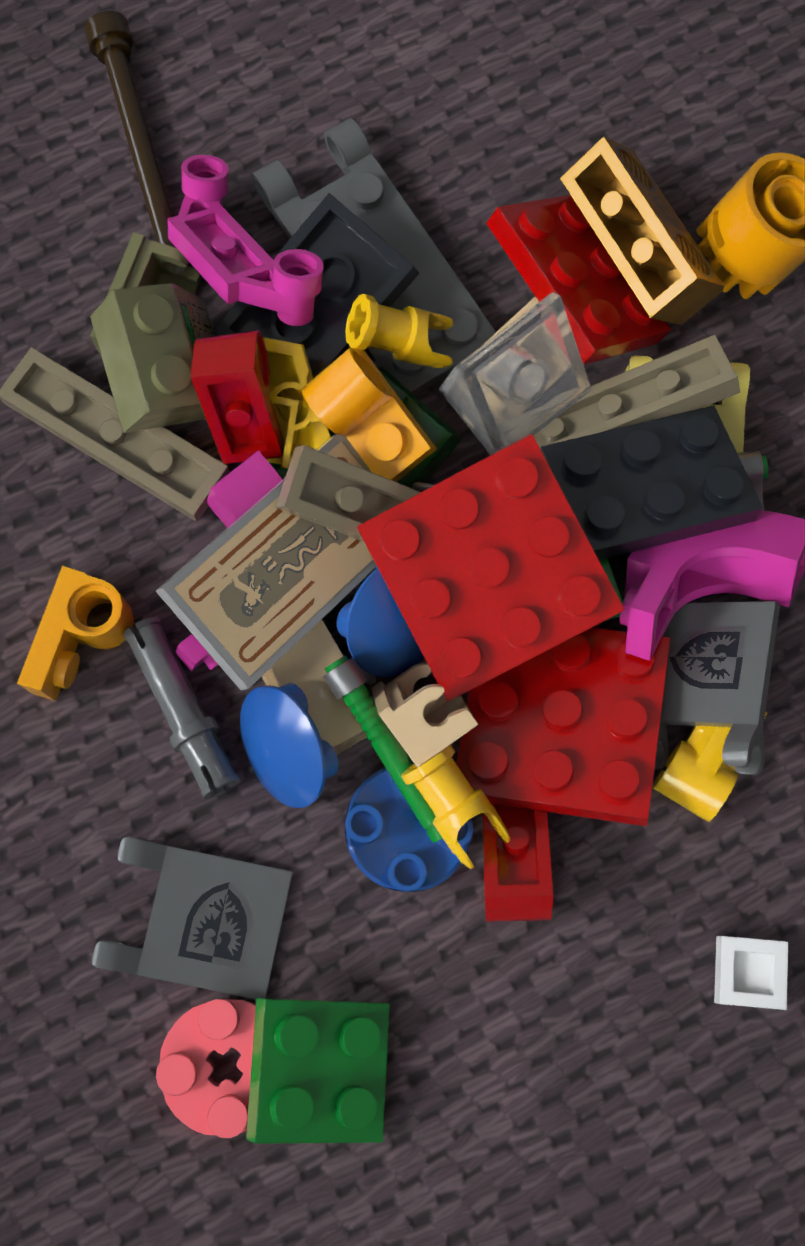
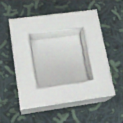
[714,936,788,1010]

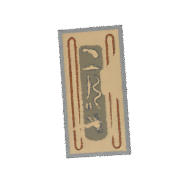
[156,434,377,690]

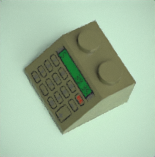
[90,283,215,433]

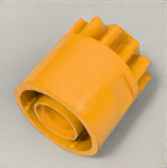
[696,152,805,299]

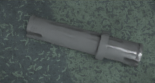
[123,617,241,800]

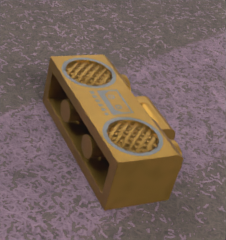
[560,137,724,325]

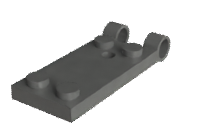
[251,118,496,396]

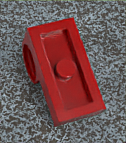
[190,330,283,464]
[482,803,553,922]

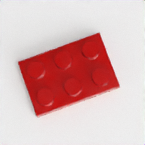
[486,195,672,365]

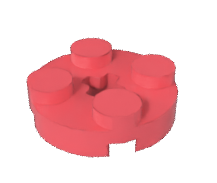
[156,998,256,1138]

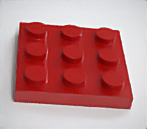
[356,434,625,702]
[456,628,670,827]

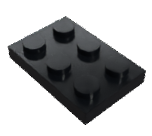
[213,193,420,379]
[540,406,763,560]

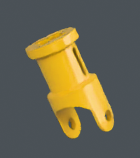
[345,294,454,368]
[401,744,511,869]

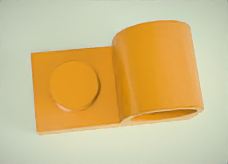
[302,347,437,482]
[17,566,134,701]

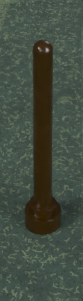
[84,11,176,248]

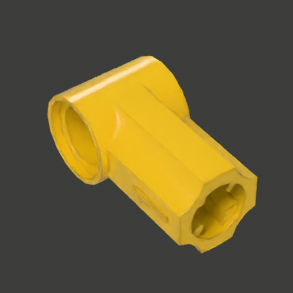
[652,712,767,822]

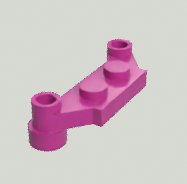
[168,155,323,326]

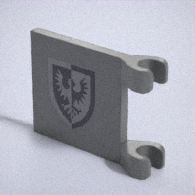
[654,601,780,775]
[92,837,293,999]

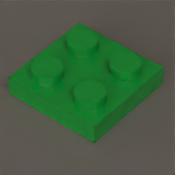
[246,998,390,1144]

